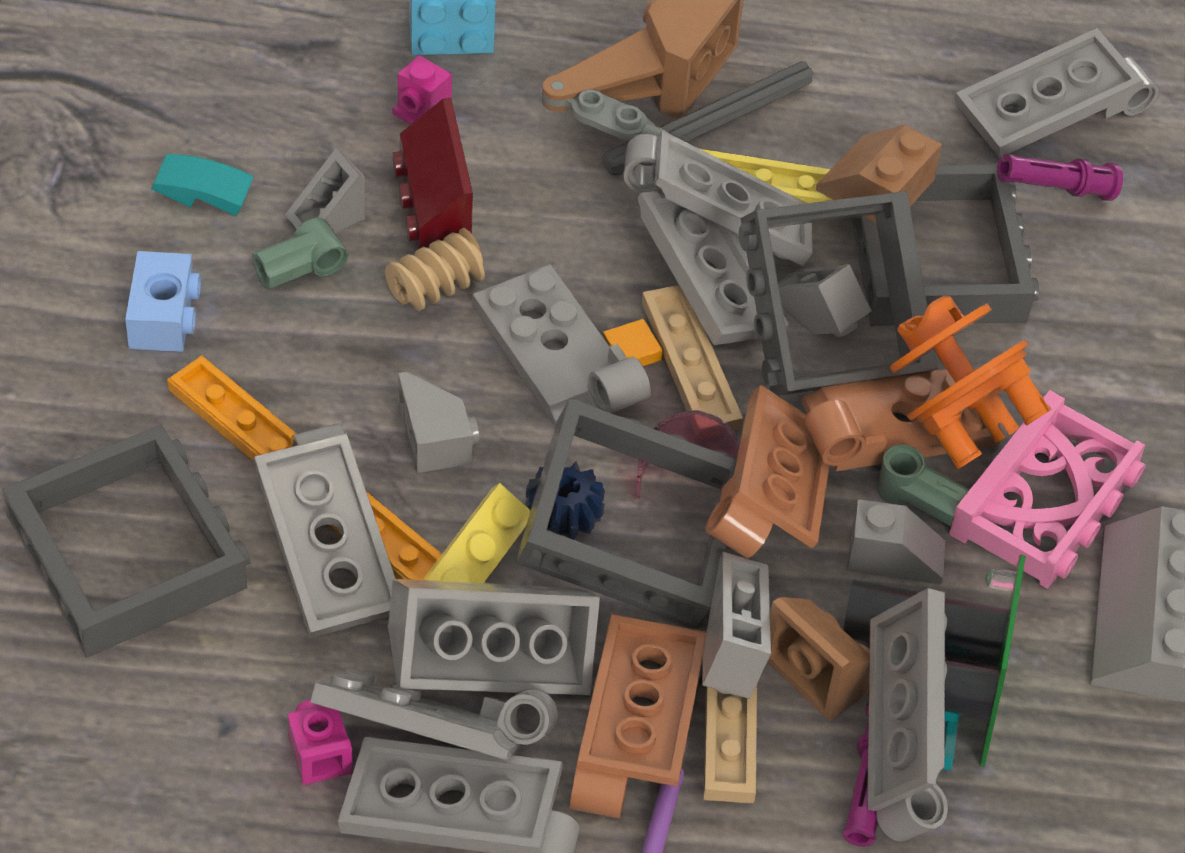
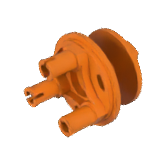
[889,296,1052,470]

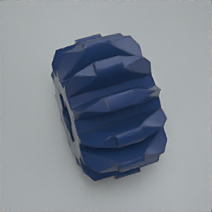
[525,461,605,540]

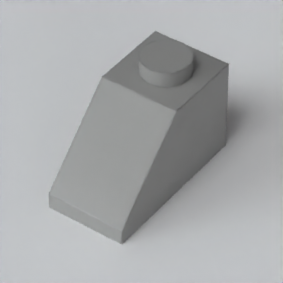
[778,264,871,337]
[398,372,479,473]
[847,499,946,584]

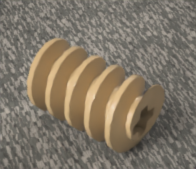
[385,228,485,312]

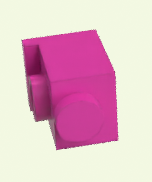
[392,55,452,125]
[287,699,352,785]

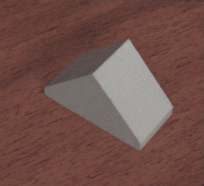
[285,148,365,233]

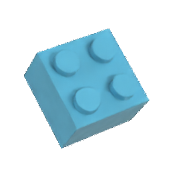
[409,0,496,55]

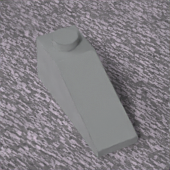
[702,552,771,699]

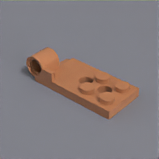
[801,369,1000,471]
[705,384,830,559]
[569,614,706,819]

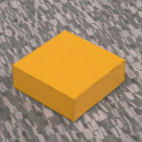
[603,319,663,366]

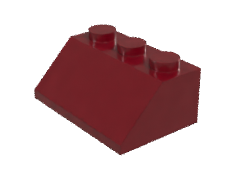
[392,98,473,249]

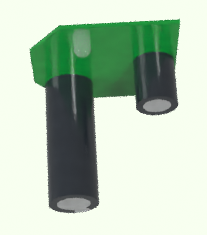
[843,555,1026,767]

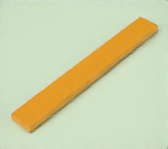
[167,355,442,580]

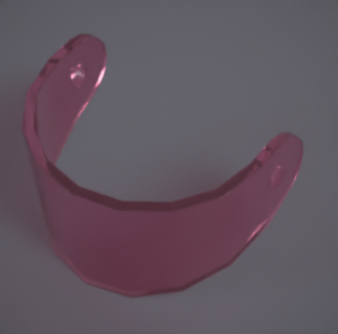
[635,410,740,499]

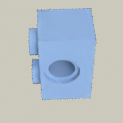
[125,251,201,352]

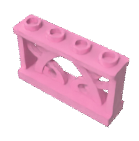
[949,390,1146,589]

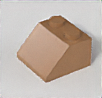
[816,125,942,224]
[767,597,870,721]

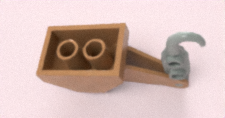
[542,0,744,166]

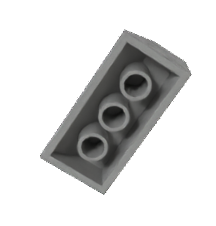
[1090,506,1185,702]
[388,579,600,695]

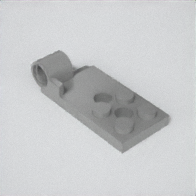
[955,28,1159,158]
[623,130,812,266]
[637,189,789,345]
[472,264,651,426]
[254,423,395,639]
[868,588,948,842]
[310,669,558,760]
[337,737,580,853]

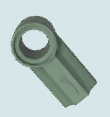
[252,218,349,288]
[877,444,970,526]

